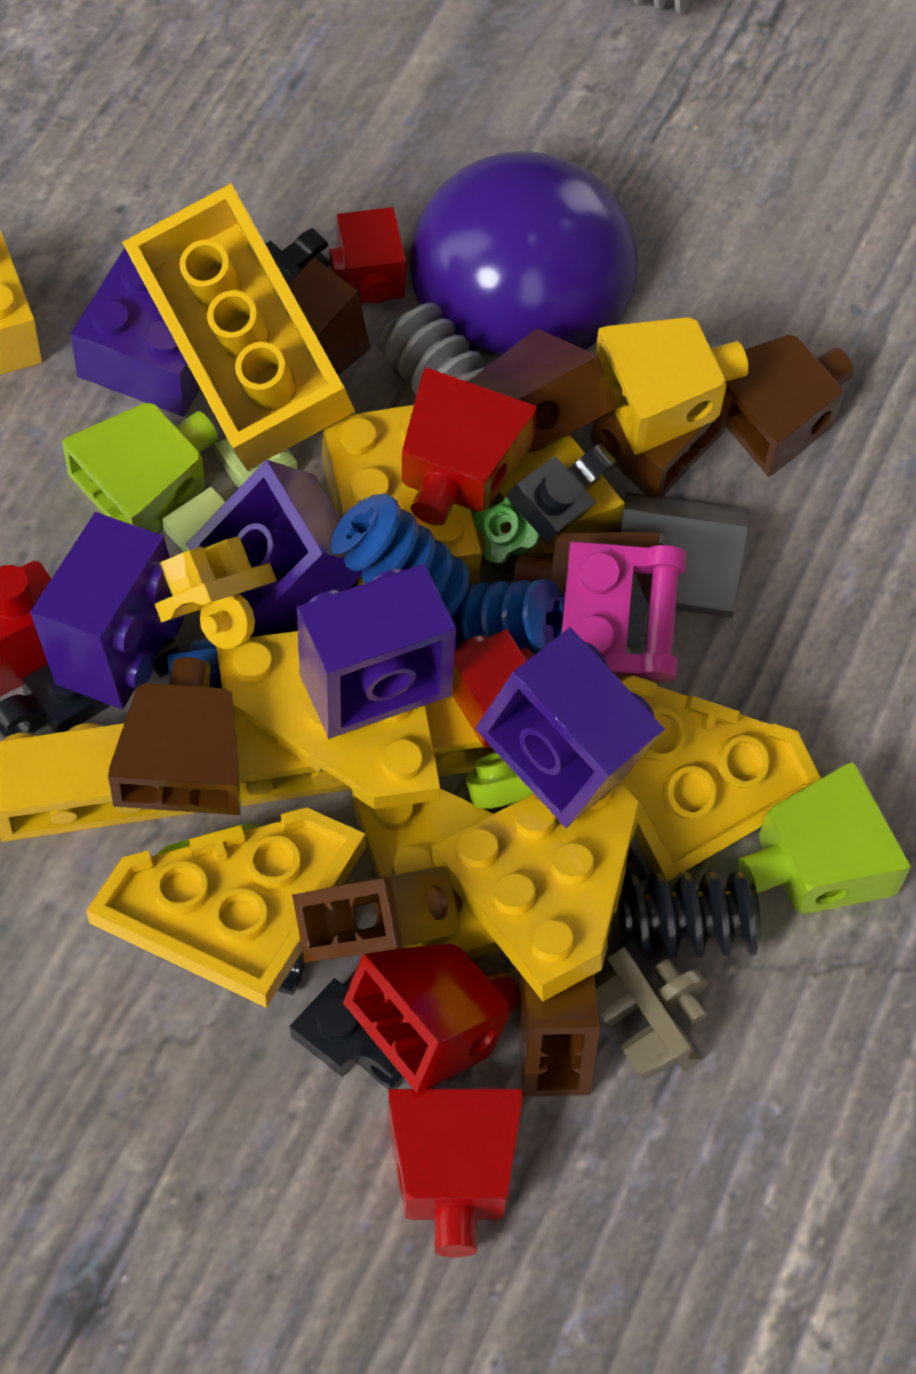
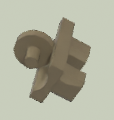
[595,947,709,1079]

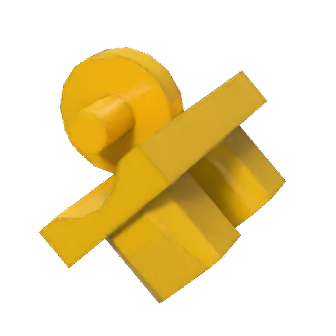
[155,536,277,649]

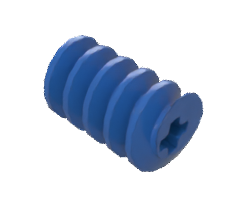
[330,493,470,616]
[450,579,565,655]

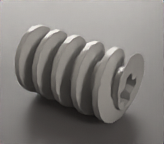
[375,302,486,395]

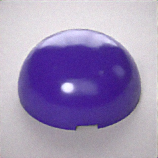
[409,151,638,354]

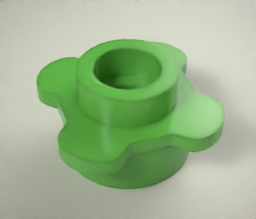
[473,497,541,564]

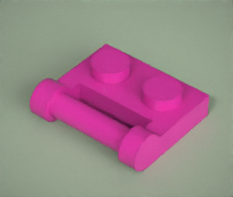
[562,541,687,682]

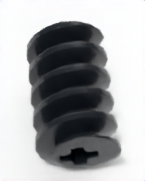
[618,871,760,959]

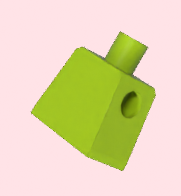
[62,403,218,533]
[738,762,911,914]

